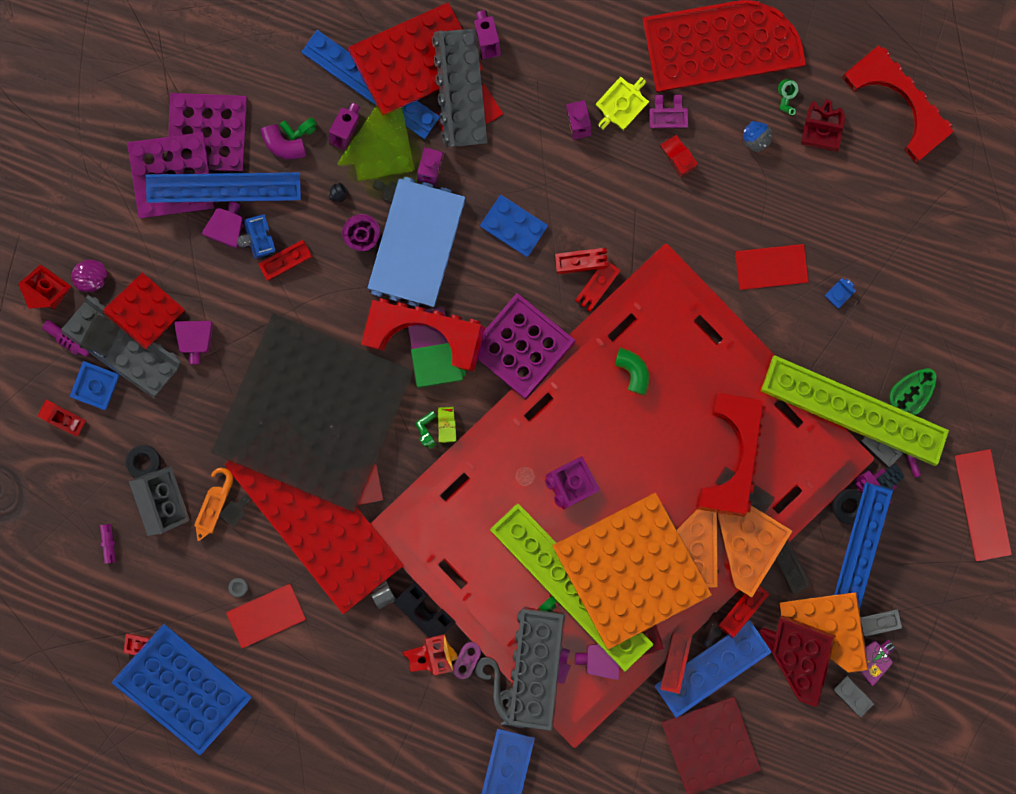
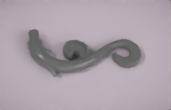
[475,657,526,728]

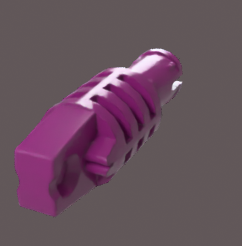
[42,320,90,357]

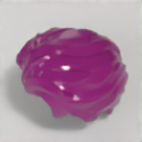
[71,260,107,292]

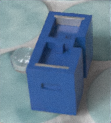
[237,214,275,259]

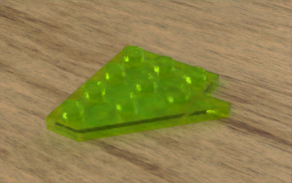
[338,105,415,182]

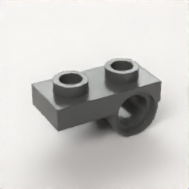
[370,581,396,609]

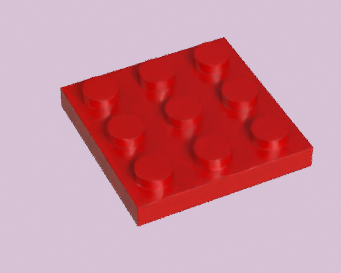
[103,272,185,350]

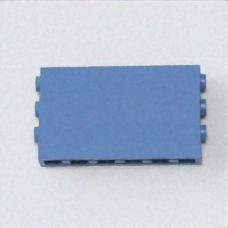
[368,177,466,308]

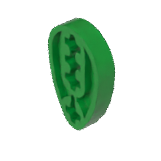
[889,368,936,415]

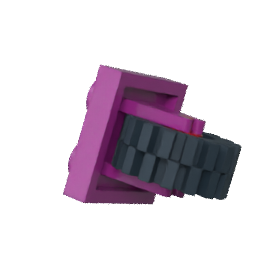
[854,464,905,504]

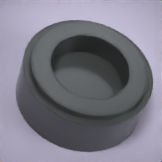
[228,578,248,597]

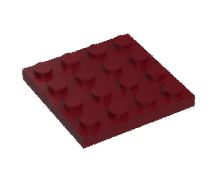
[661,696,760,794]

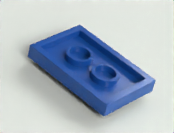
[480,194,548,258]

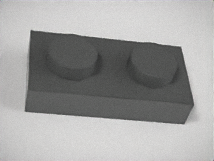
[860,436,903,468]
[861,609,902,637]
[833,676,874,717]

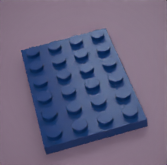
[112,623,252,755]

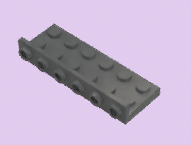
[432,29,487,147]
[61,295,181,399]
[507,606,565,731]

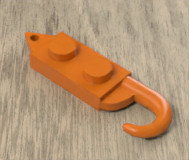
[194,467,233,541]

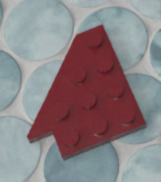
[760,616,836,707]

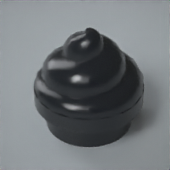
[329,183,349,202]

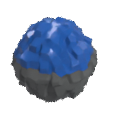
[743,121,773,152]

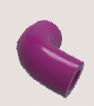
[260,124,307,160]

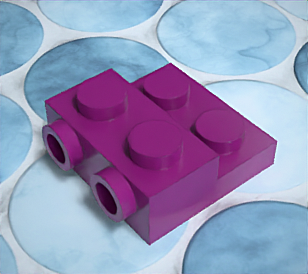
[545,456,600,510]

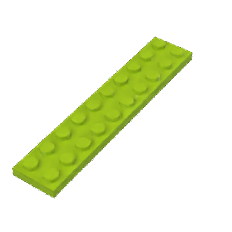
[761,356,949,466]
[490,503,653,672]

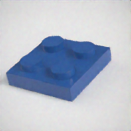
[69,361,120,411]

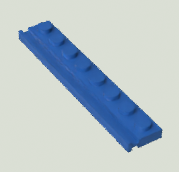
[301,30,440,140]
[146,172,301,203]
[834,482,894,610]

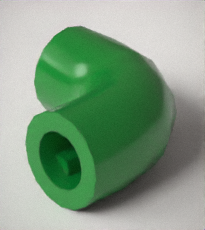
[614,347,650,396]

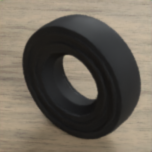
[126,445,161,478]
[832,489,862,524]

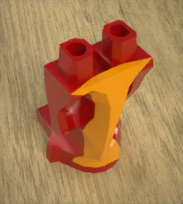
[402,634,458,676]

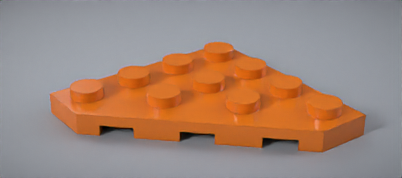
[717,506,792,597]
[676,509,717,587]
[780,592,868,672]

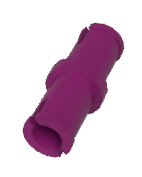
[99,524,116,564]

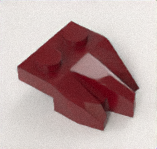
[801,99,846,152]

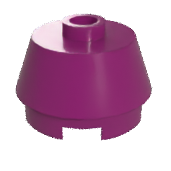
[342,214,380,251]

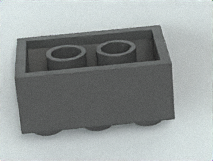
[129,466,190,536]

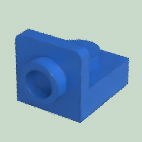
[824,278,856,309]

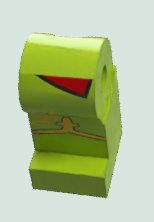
[438,407,456,443]

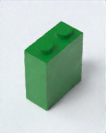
[411,343,466,388]

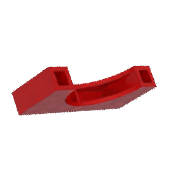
[842,45,954,163]
[361,298,485,372]
[698,393,765,517]

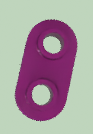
[453,642,481,679]

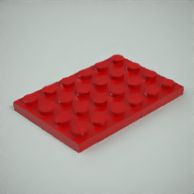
[347,2,483,116]

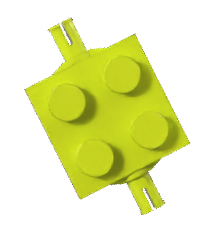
[595,77,649,131]

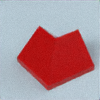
[19,264,71,310]

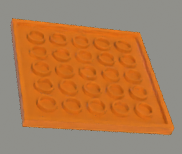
[552,492,712,650]

